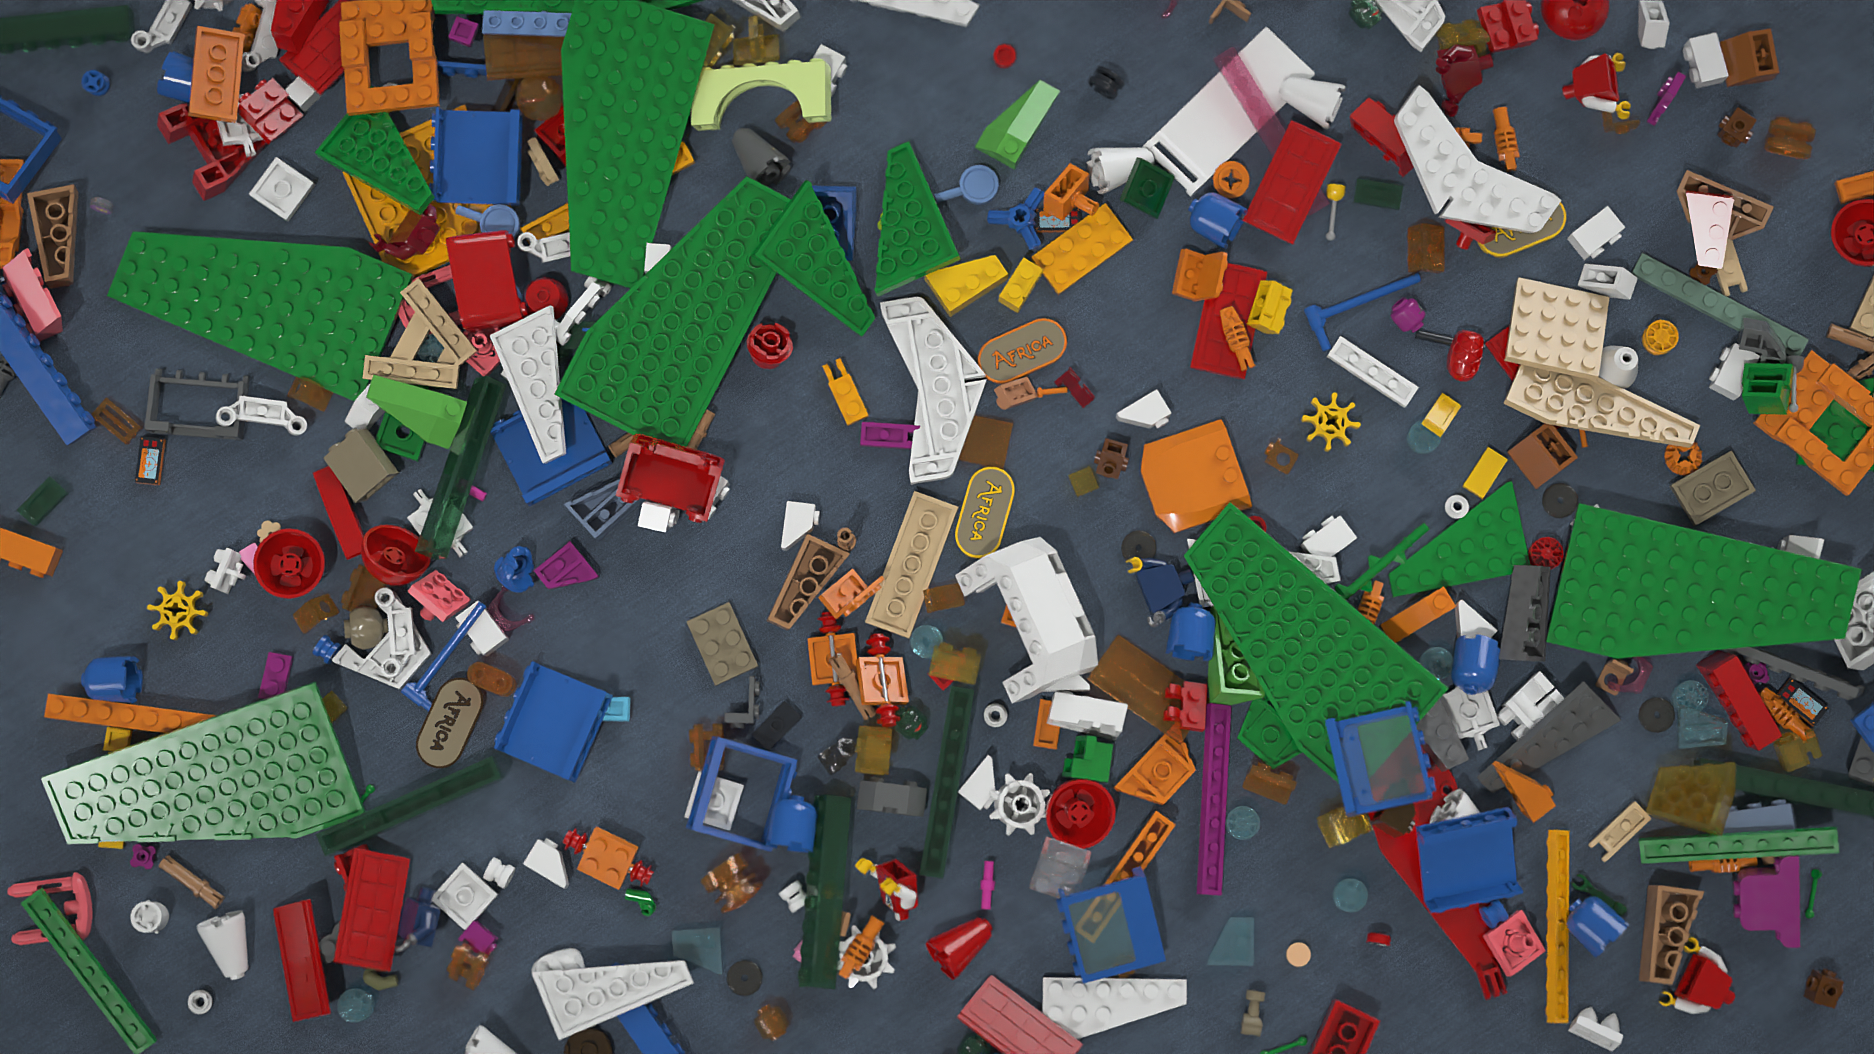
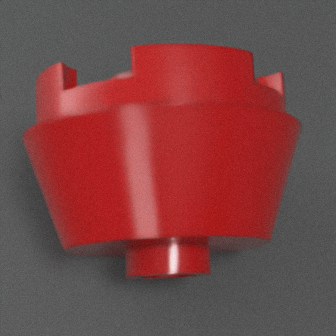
[522,277,568,320]
[747,323,793,369]

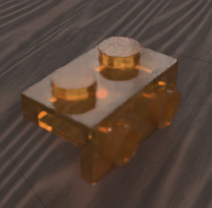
[1407,223,1445,274]
[341,564,387,612]
[1242,763,1297,805]

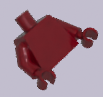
[1435,44,1494,117]
[369,204,441,260]

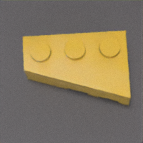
[924,255,1008,317]

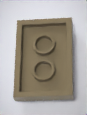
[1669,450,1756,526]
[686,602,759,686]

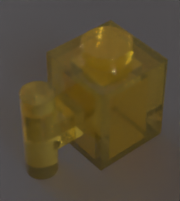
[1772,729,1823,772]

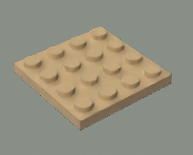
[1504,277,1609,381]

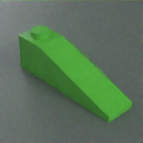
[975,80,1060,170]
[366,375,467,449]
[1208,606,1265,705]

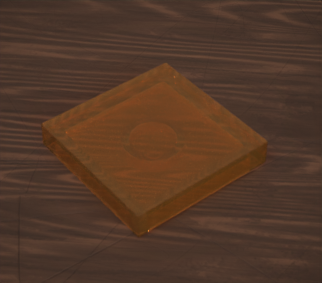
[959,415,1013,469]

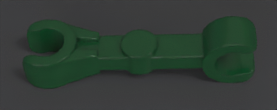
[1571,874,1627,916]

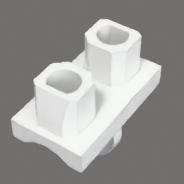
[205,548,246,594]

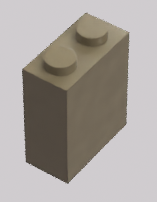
[324,428,399,503]

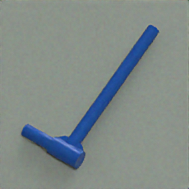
[1304,273,1421,352]
[401,602,486,712]

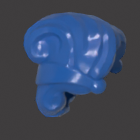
[494,546,534,593]

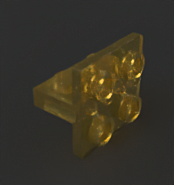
[703,13,735,68]
[733,16,780,66]
[1435,19,1490,57]

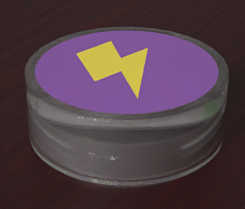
[89,197,114,214]

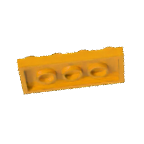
[1031,203,1133,295]

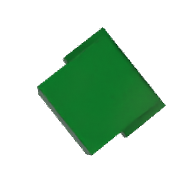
[1742,363,1794,415]
[1062,735,1113,782]

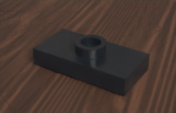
[752,701,802,751]

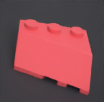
[2,248,63,342]

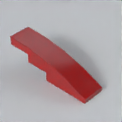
[313,466,364,560]

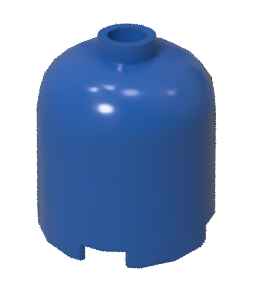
[157,52,193,103]
[1188,192,1248,250]
[1165,603,1216,661]
[1451,634,1501,695]
[81,656,143,703]
[765,795,817,853]
[1567,896,1629,958]

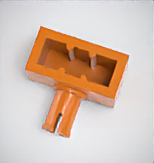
[1043,163,1099,221]

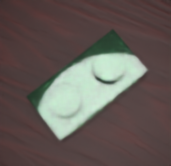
[1353,179,1403,210]
[17,476,68,527]

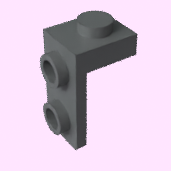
[725,676,760,729]

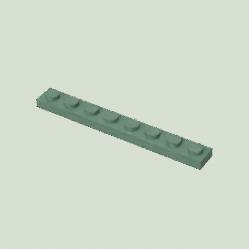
[1631,253,1809,356]

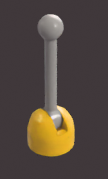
[1326,184,1346,241]

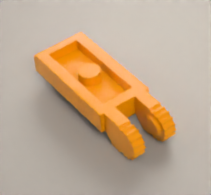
[822,358,869,426]

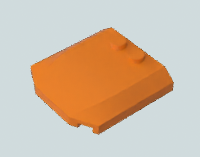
[1140,419,1252,534]

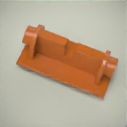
[232,3,263,53]

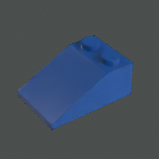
[812,186,856,261]

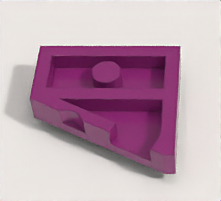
[1646,72,1686,126]
[534,541,599,590]

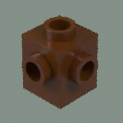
[1717,107,1757,148]
[1094,438,1129,479]
[1804,968,1844,1009]

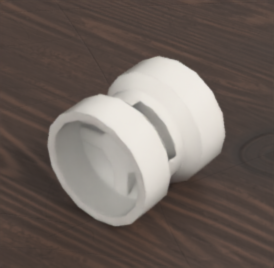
[483,857,516,889]
[779,880,812,913]

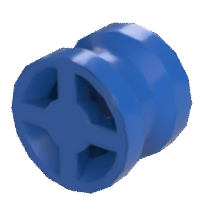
[82,70,110,96]
[312,635,342,664]
[1479,899,1509,929]

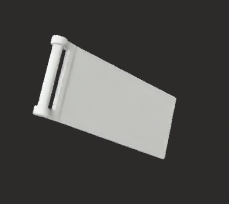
[1142,27,1315,196]

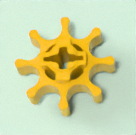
[1301,392,1361,452]
[147,581,209,640]

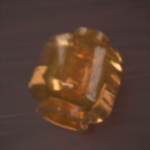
[754,1004,789,1042]

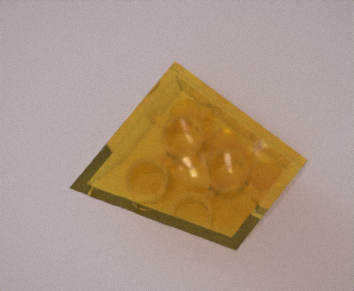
[1646,762,1736,837]

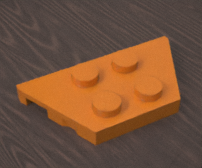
[1114,723,1196,805]

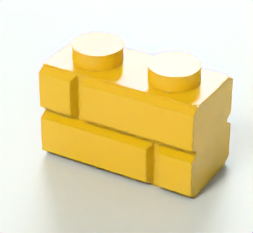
[998,258,1043,313]
[1247,280,1293,334]

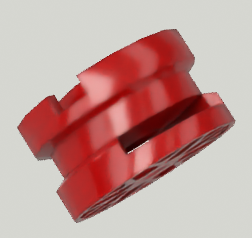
[1528,537,1564,570]

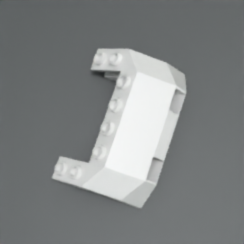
[955,537,1098,703]

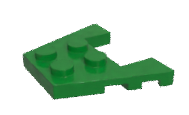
[1237,691,1302,770]

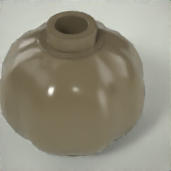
[344,606,388,649]

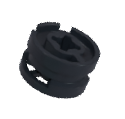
[1088,66,1125,100]

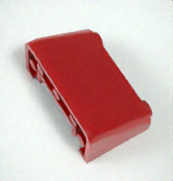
[446,230,528,333]
[616,434,725,523]

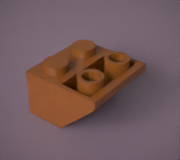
[1719,28,1779,87]
[1507,424,1578,489]

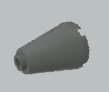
[732,128,791,187]

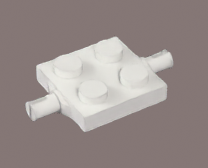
[217,94,264,157]
[407,489,474,558]
[1440,686,1500,751]

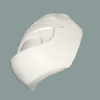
[531,948,585,983]

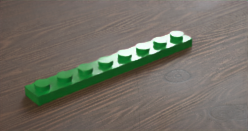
[1639,827,1839,864]
[21,888,157,1054]

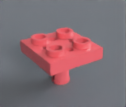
[463,328,501,379]
[408,570,471,622]
[1483,910,1546,977]

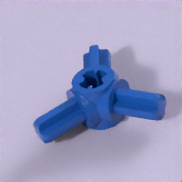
[987,187,1044,250]

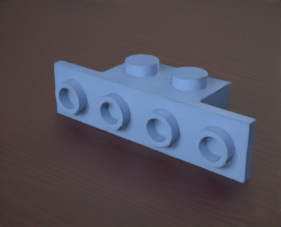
[482,10,571,37]

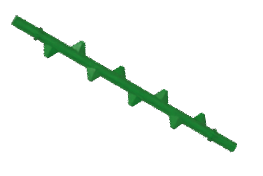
[1335,522,1430,600]

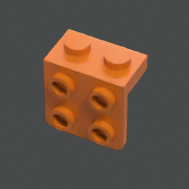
[1172,248,1228,301]
[818,569,884,619]

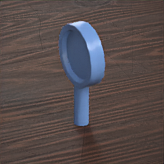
[934,165,999,205]
[455,204,520,239]

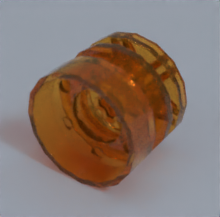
[700,852,764,914]

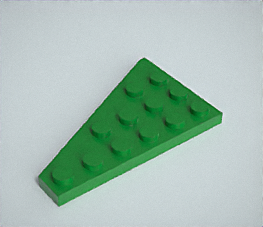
[315,85,435,215]
[874,141,961,297]
[753,180,875,337]
[1387,481,1531,598]

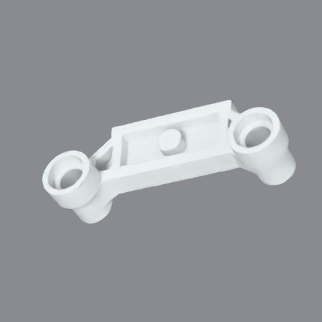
[131,0,193,53]
[241,0,278,72]
[517,232,570,263]
[554,277,612,346]
[216,396,307,436]
[375,588,416,678]

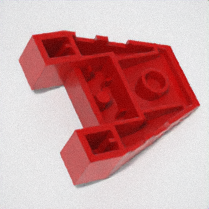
[157,103,268,201]

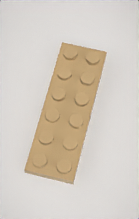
[865,491,958,639]

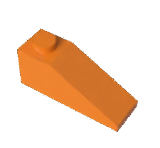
[1380,587,1456,643]
[1492,761,1556,823]

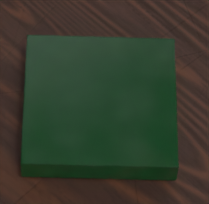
[1119,157,1175,219]

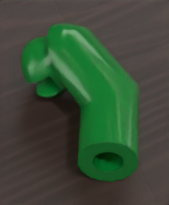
[625,888,656,916]

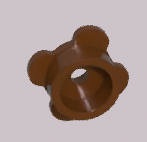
[1689,263,1718,285]

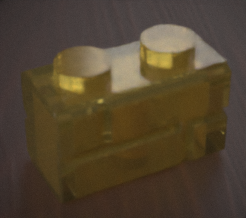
[928,642,981,685]

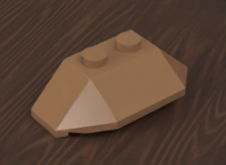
[1677,170,1774,240]

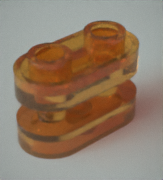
[775,100,827,143]
[1765,117,1816,159]
[467,662,517,697]
[689,723,725,771]
[446,943,490,991]

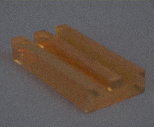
[91,397,142,446]

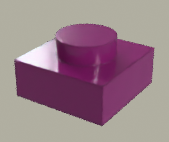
[448,16,479,47]

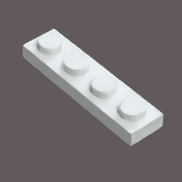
[1327,336,1419,408]

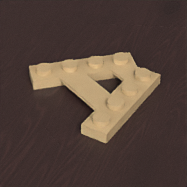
[363,278,478,389]

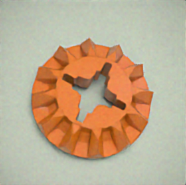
[1212,161,1249,199]
[1664,442,1703,475]

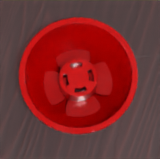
[1541,0,1609,40]
[1831,199,1874,267]
[361,525,430,586]
[253,529,325,599]
[1045,779,1115,849]

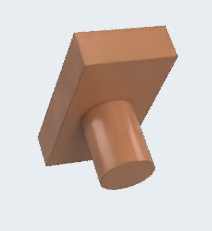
[994,377,1038,410]

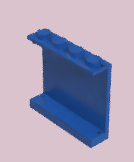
[429,107,523,206]
[489,398,613,507]
[494,661,613,783]
[1416,807,1523,913]

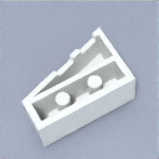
[732,0,801,32]
[1046,690,1128,741]

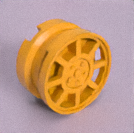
[1642,320,1679,355]

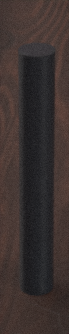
[1415,330,1485,352]

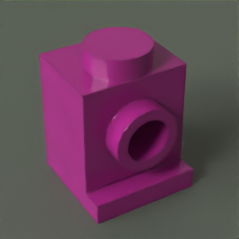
[458,920,499,957]

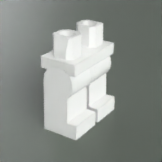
[1497,671,1564,741]

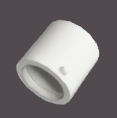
[131,900,169,934]

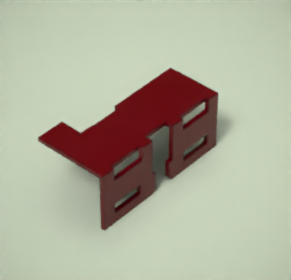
[1054,367,1095,408]

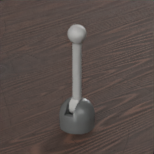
[1785,355,1804,413]

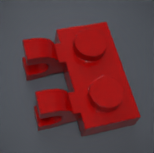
[1163,681,1207,732]

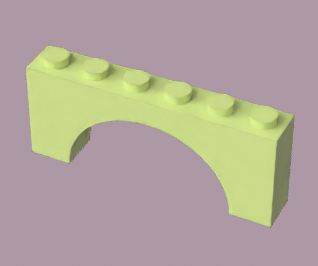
[691,58,831,131]

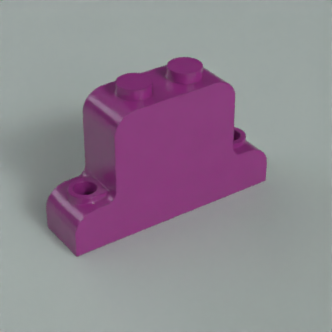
[1733,855,1800,948]

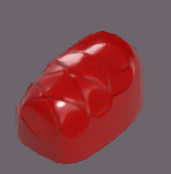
[1446,330,1484,382]

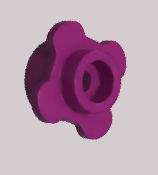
[1743,661,1769,685]
[130,844,156,869]

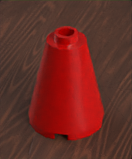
[925,917,993,980]

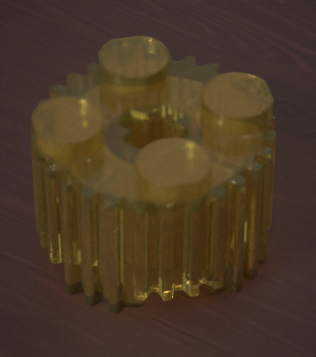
[855,726,892,775]
[1316,806,1372,848]

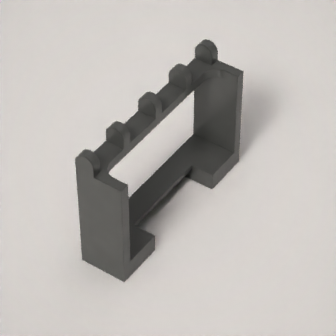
[144,368,250,440]

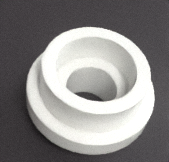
[1445,495,1469,519]
[984,703,1007,727]
[188,990,213,1014]

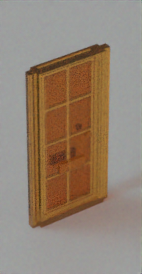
[483,34,565,81]
[1087,635,1210,744]

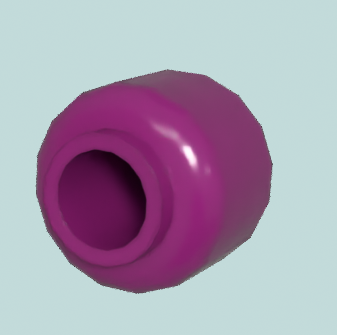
[1390,297,1425,332]

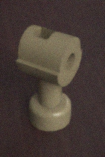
[1241,990,1265,1037]

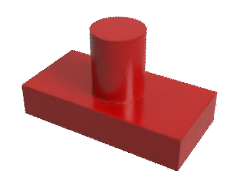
[1445,219,1497,250]

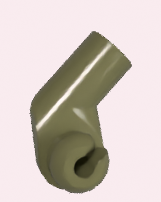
[363,969,399,990]

